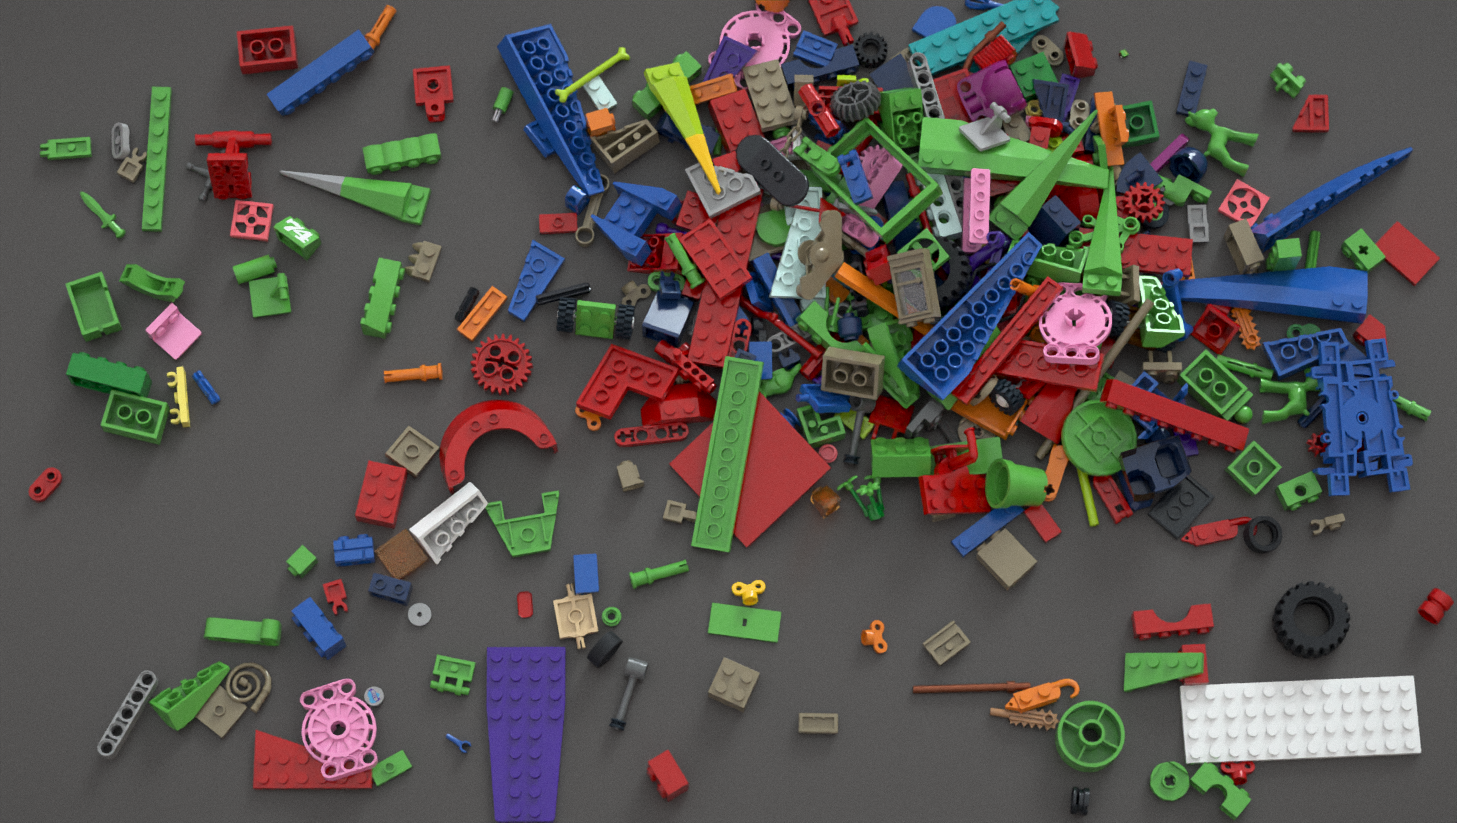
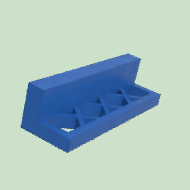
[751,252,801,327]

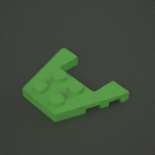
[485,490,559,558]

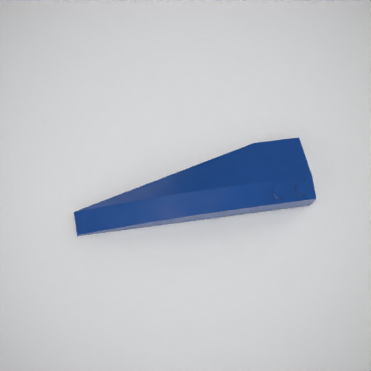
[497,24,604,197]
[1250,147,1413,253]
[1178,266,1368,324]

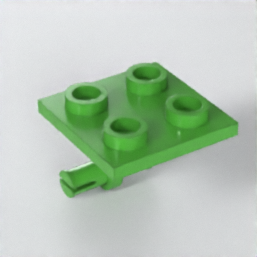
[249,273,291,318]

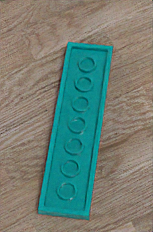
[908,0,1059,79]

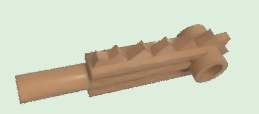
[990,707,1059,731]

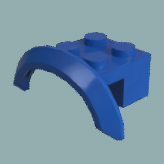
[1130,371,1188,440]

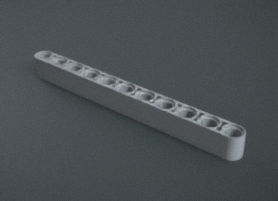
[907,52,964,244]

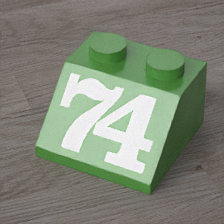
[274,216,321,260]

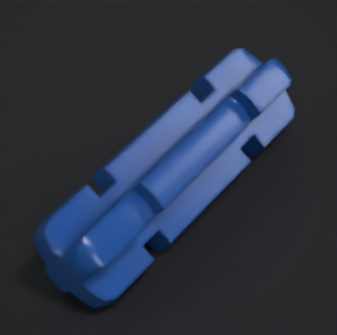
[192,371,220,405]

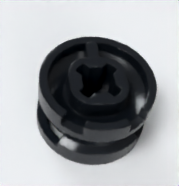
[1070,786,1090,816]

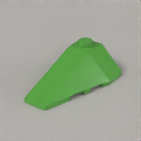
[1138,276,1185,348]

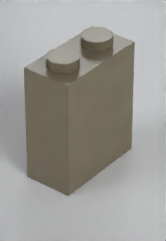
[976,528,1037,591]

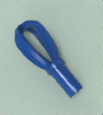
[965,0,1004,10]

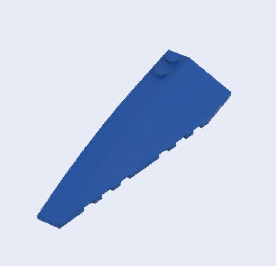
[897,232,1042,401]

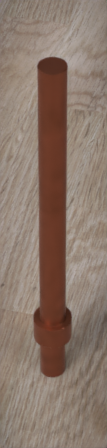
[913,681,1031,693]

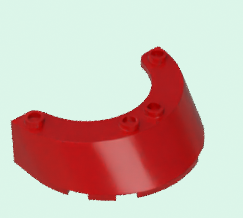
[439,400,558,495]

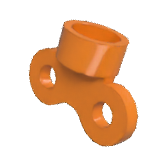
[575,406,601,431]
[861,620,887,654]

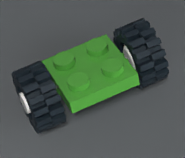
[557,297,635,340]

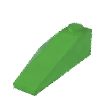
[867,319,920,397]
[149,661,230,731]

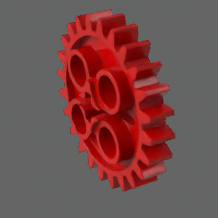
[470,334,533,396]

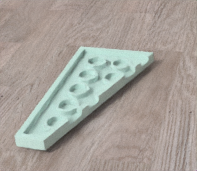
[769,187,826,300]

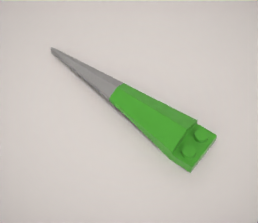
[279,171,431,226]

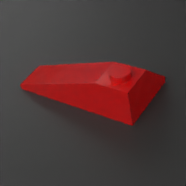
[1020,384,1078,444]

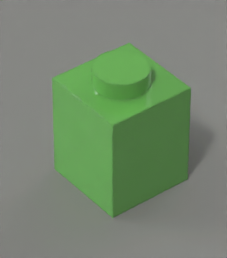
[286,545,318,578]

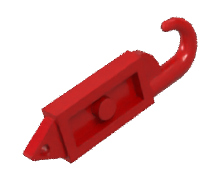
[1181,517,1257,547]

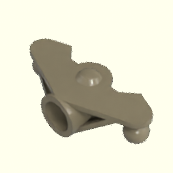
[796,210,844,300]

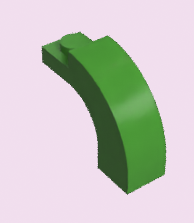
[119,264,185,302]

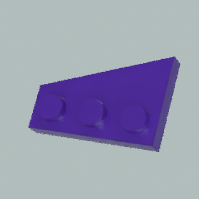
[703,35,758,82]

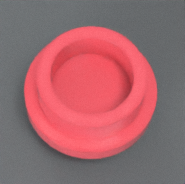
[818,444,838,463]

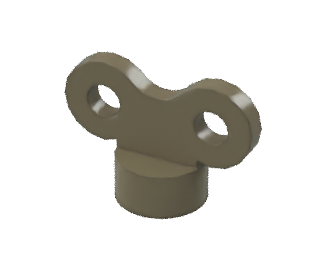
[621,280,651,306]

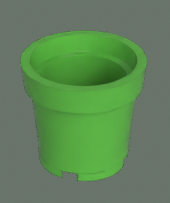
[985,458,1048,509]

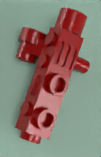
[654,340,717,394]

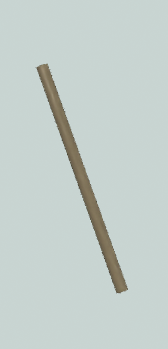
[1035,298,1155,460]

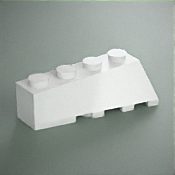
[409,482,488,565]

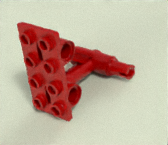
[195,130,272,200]

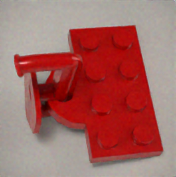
[918,427,991,515]

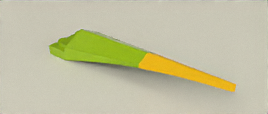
[643,62,721,195]

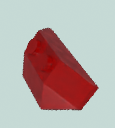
[1059,154,1100,223]
[640,383,717,426]

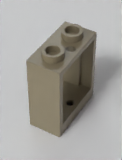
[1224,219,1264,275]

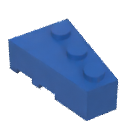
[291,597,346,660]

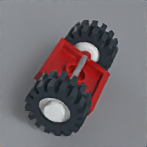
[989,342,1046,415]

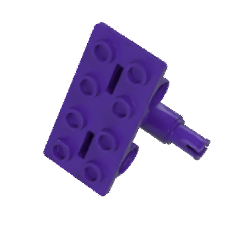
[942,231,1012,297]

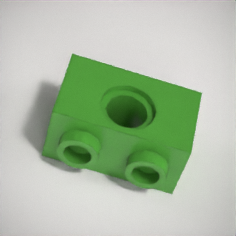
[1275,471,1323,511]

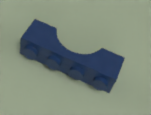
[781,45,859,91]

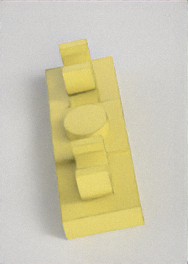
[167,367,190,428]

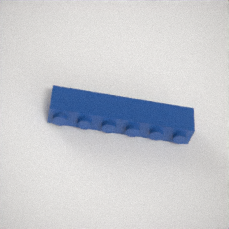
[267,30,375,116]

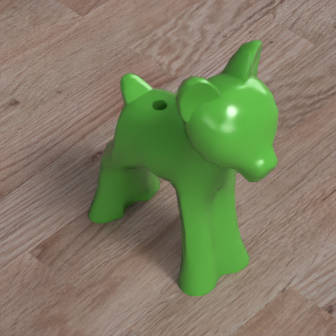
[1185,109,1258,177]
[1259,367,1321,425]

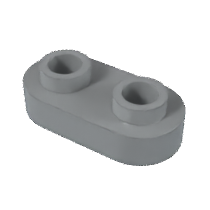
[111,122,130,160]

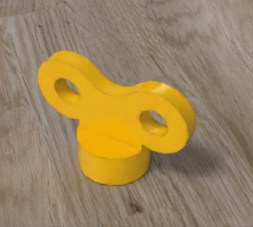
[732,580,765,606]

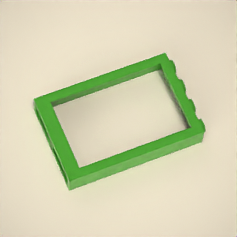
[810,118,943,244]

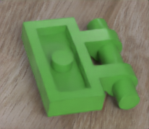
[430,655,476,696]

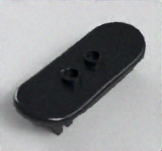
[736,135,809,207]

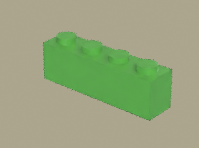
[1007,240,1090,283]
[360,258,405,339]

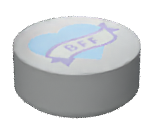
[364,686,384,707]

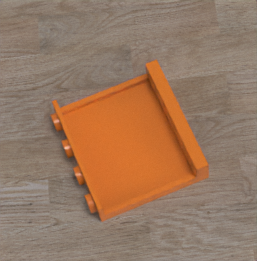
[951,375,1043,440]

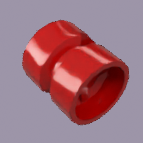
[1417,588,1454,625]

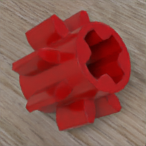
[1306,432,1328,457]

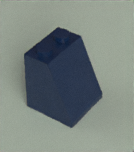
[1028,195,1081,247]
[642,290,694,348]

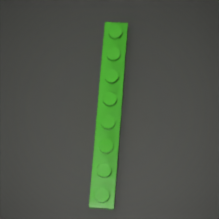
[142,87,172,232]

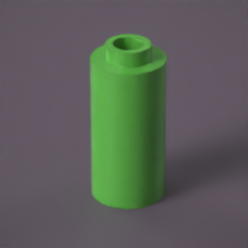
[233,254,277,284]

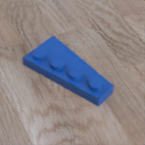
[508,240,565,322]

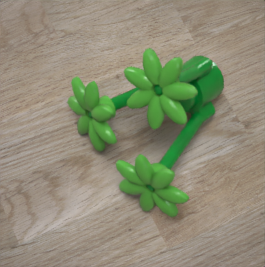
[837,475,885,521]

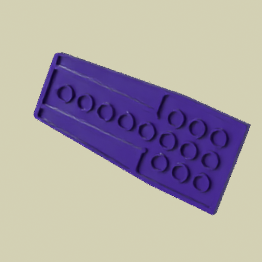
[486,647,566,823]

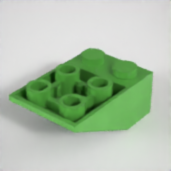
[879,87,924,149]

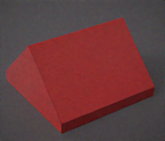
[1191,304,1241,355]

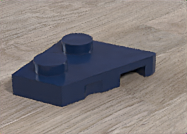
[1032,79,1069,122]

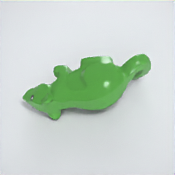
[759,363,802,399]

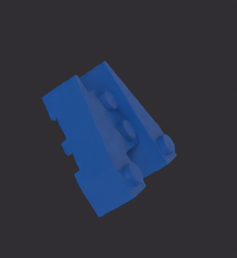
[591,182,682,266]

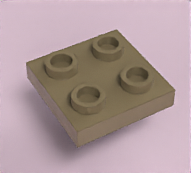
[1108,265,1140,306]
[1139,351,1182,384]

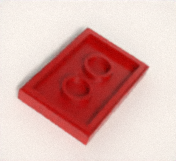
[1375,221,1440,286]

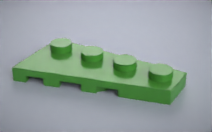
[1124,653,1204,693]

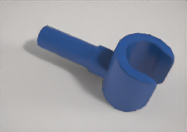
[446,734,471,753]

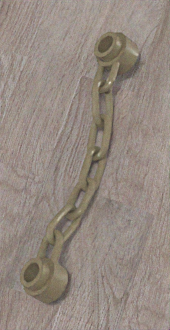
[770,105,809,211]

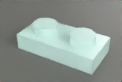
[582,75,617,111]

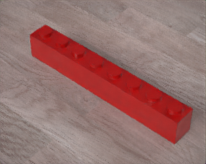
[1100,379,1249,453]

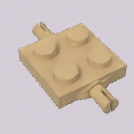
[553,583,599,649]

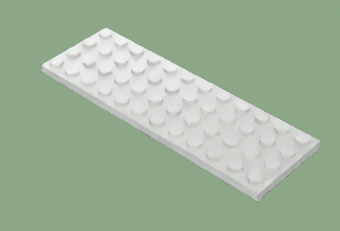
[1179,676,1421,765]

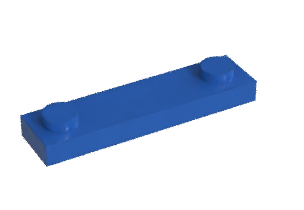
[951,506,1024,557]

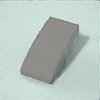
[1186,205,1209,242]

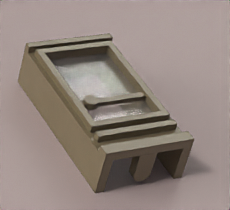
[887,248,941,328]

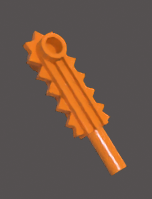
[1230,307,1261,351]

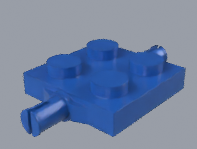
[796,384,851,414]

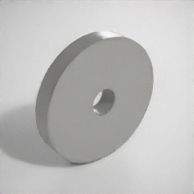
[408,603,432,626]

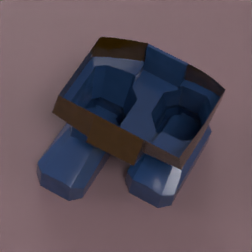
[1116,429,1192,513]

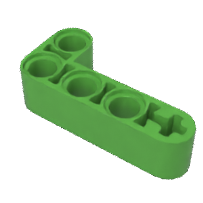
[204,618,282,646]

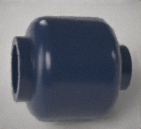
[837,313,863,342]

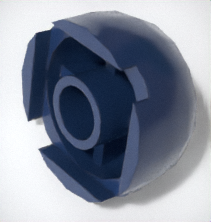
[1169,147,1208,183]

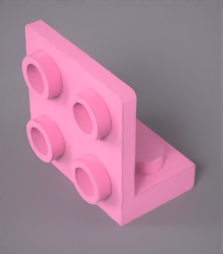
[146,303,202,360]

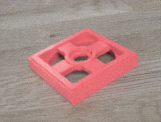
[1218,179,1270,227]
[230,200,274,242]

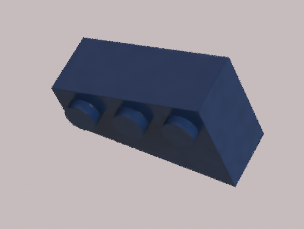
[655,112,720,154]

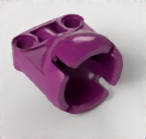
[957,60,1028,122]

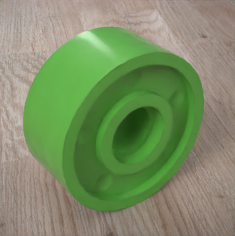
[1055,701,1125,772]

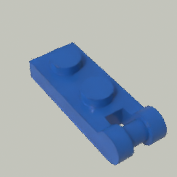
[837,149,873,205]

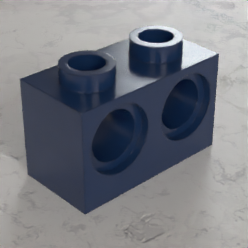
[368,573,413,606]

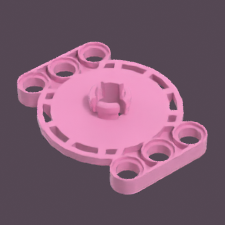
[708,3,801,92]
[1039,282,1112,365]
[300,678,378,781]

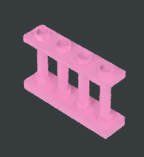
[961,168,990,254]

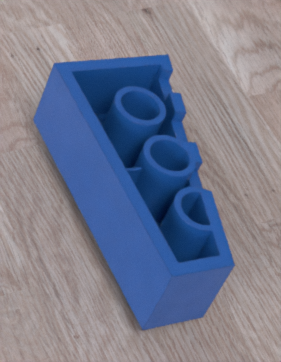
[1262,328,1349,381]

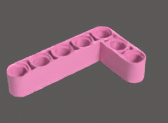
[842,150,903,248]

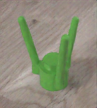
[825,287,852,333]

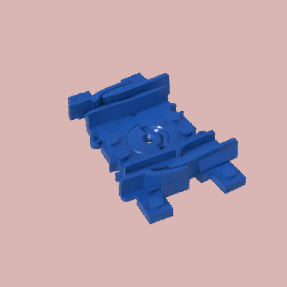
[1306,338,1413,496]

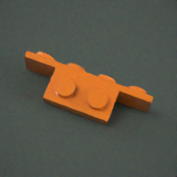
[1094,91,1129,166]

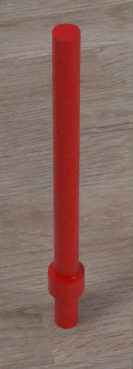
[905,173,947,281]

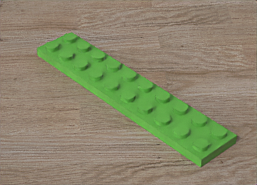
[691,356,764,553]

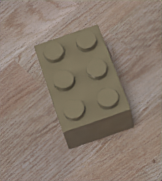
[821,347,885,400]

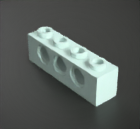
[915,173,962,240]

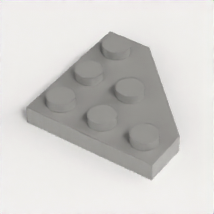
[685,163,761,219]

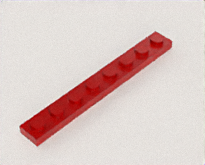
[951,276,1063,406]

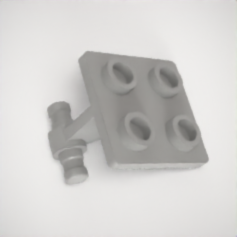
[959,102,1011,151]

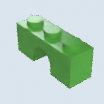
[1189,762,1252,820]

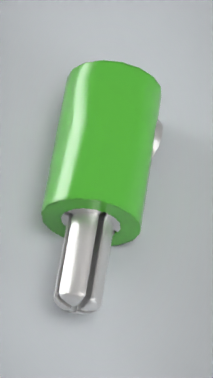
[492,87,514,123]

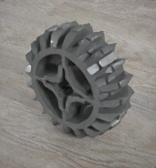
[830,80,881,122]

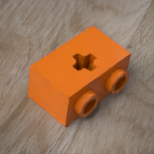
[586,108,616,137]

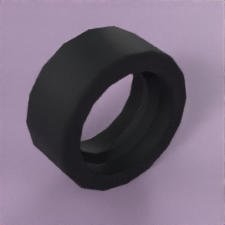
[1243,516,1282,553]
[587,631,623,668]

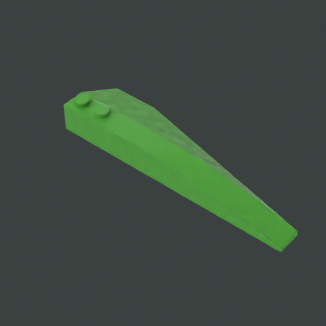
[918,117,1109,189]

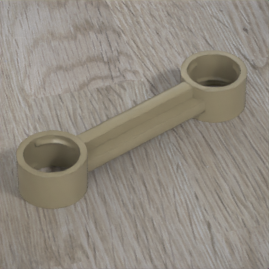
[575,174,610,247]

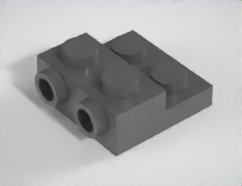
[904,400,945,439]

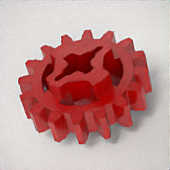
[1123,182,1165,223]

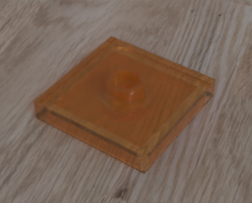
[374,528,429,580]

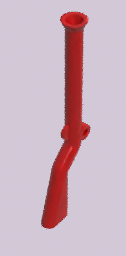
[739,295,824,360]

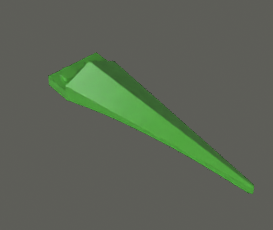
[989,110,1098,240]
[1082,166,1122,296]

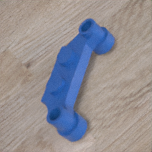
[1162,269,1193,342]

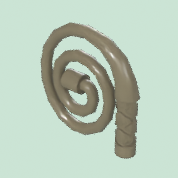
[225,662,272,713]

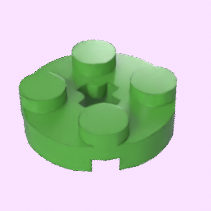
[1149,761,1190,802]

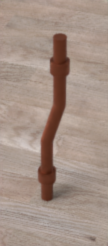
[962,21,1007,72]

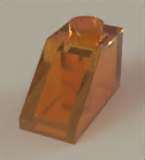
[810,485,841,519]

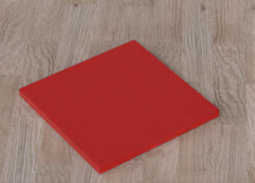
[669,391,832,548]

